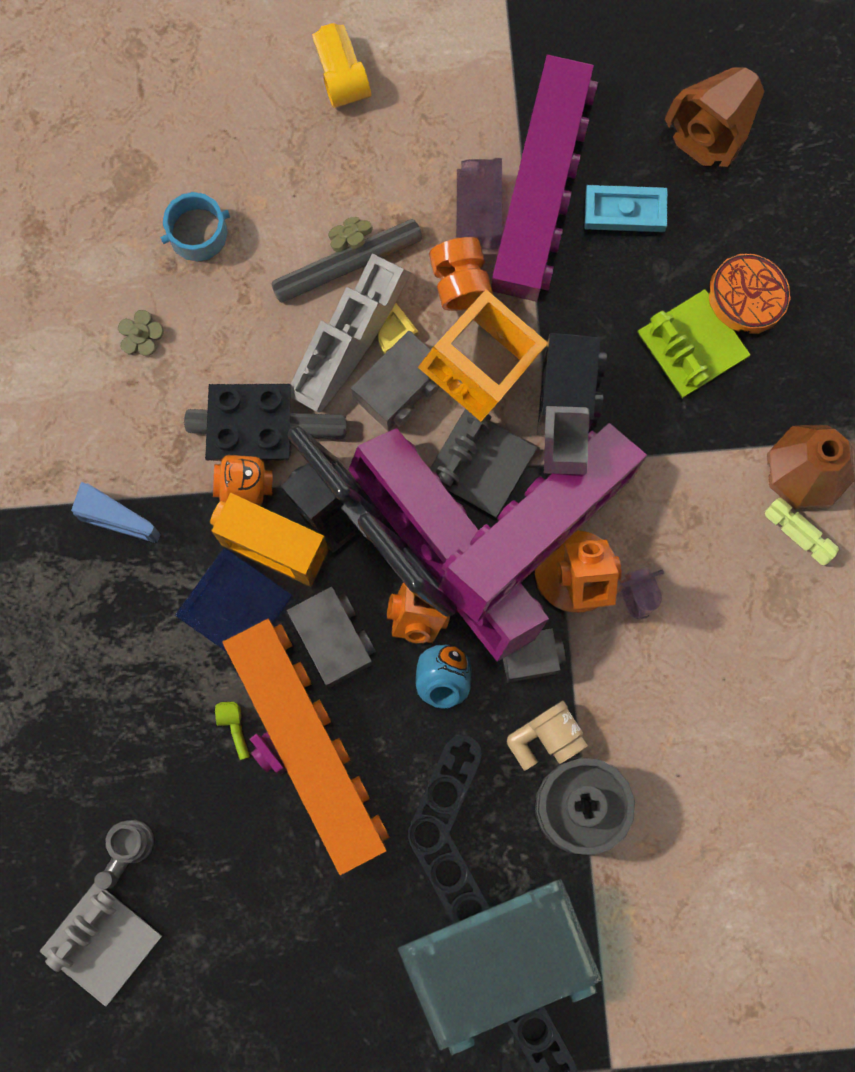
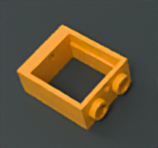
[418,290,547,422]
[210,493,329,587]

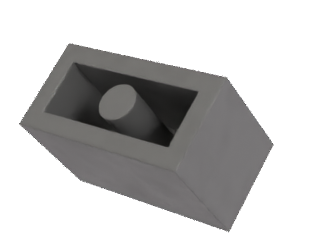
[351,330,440,431]
[287,587,376,689]

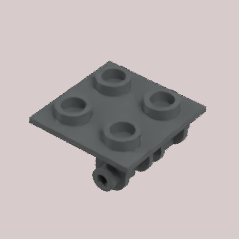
[430,409,537,518]

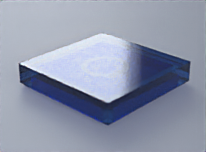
[175,548,293,652]

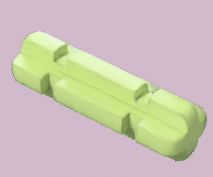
[765,498,839,565]

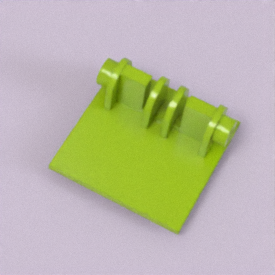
[638,289,750,398]

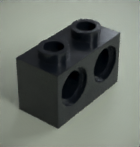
[281,463,360,553]

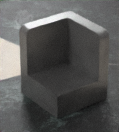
[544,406,589,475]

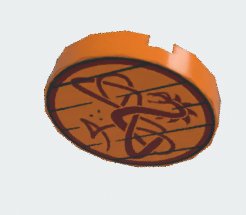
[709,254,790,333]

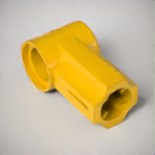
[312,23,371,108]

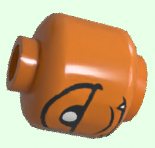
[213,455,273,506]

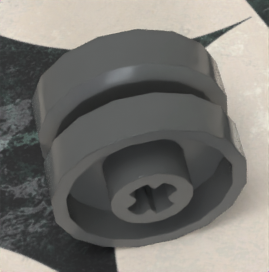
[535,758,635,855]

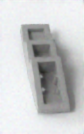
[291,253,411,413]

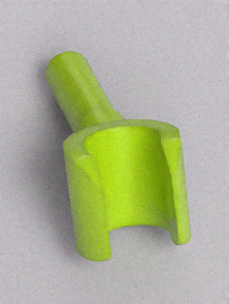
[215,702,250,760]

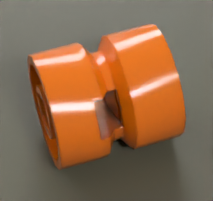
[429,237,493,311]

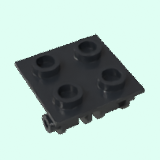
[205,384,291,461]

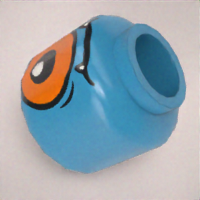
[416,645,472,708]

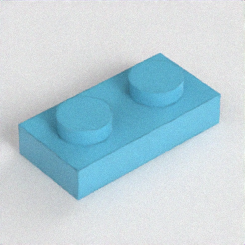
[585,185,667,232]

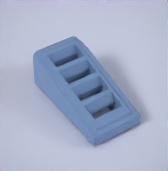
[71,482,160,543]

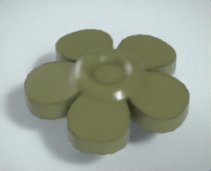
[328,217,373,252]
[118,310,164,356]

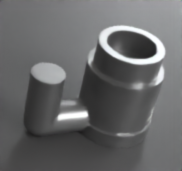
[95,820,154,889]

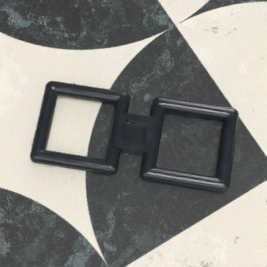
[287,426,457,617]

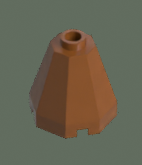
[665,67,764,167]
[767,425,855,510]

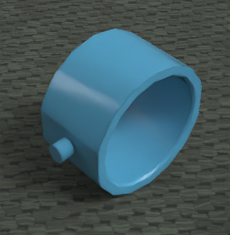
[160,192,230,262]

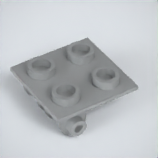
[40,883,162,1007]

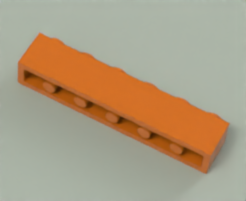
[222,618,390,875]

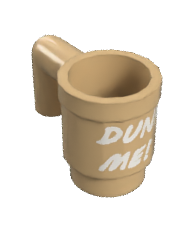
[507,701,588,771]

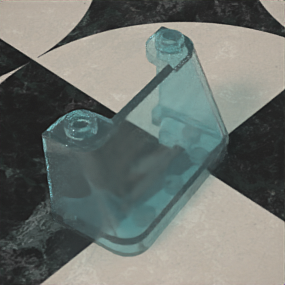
[398,879,601,1055]

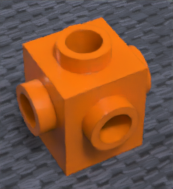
[557,539,622,609]
[387,582,450,643]

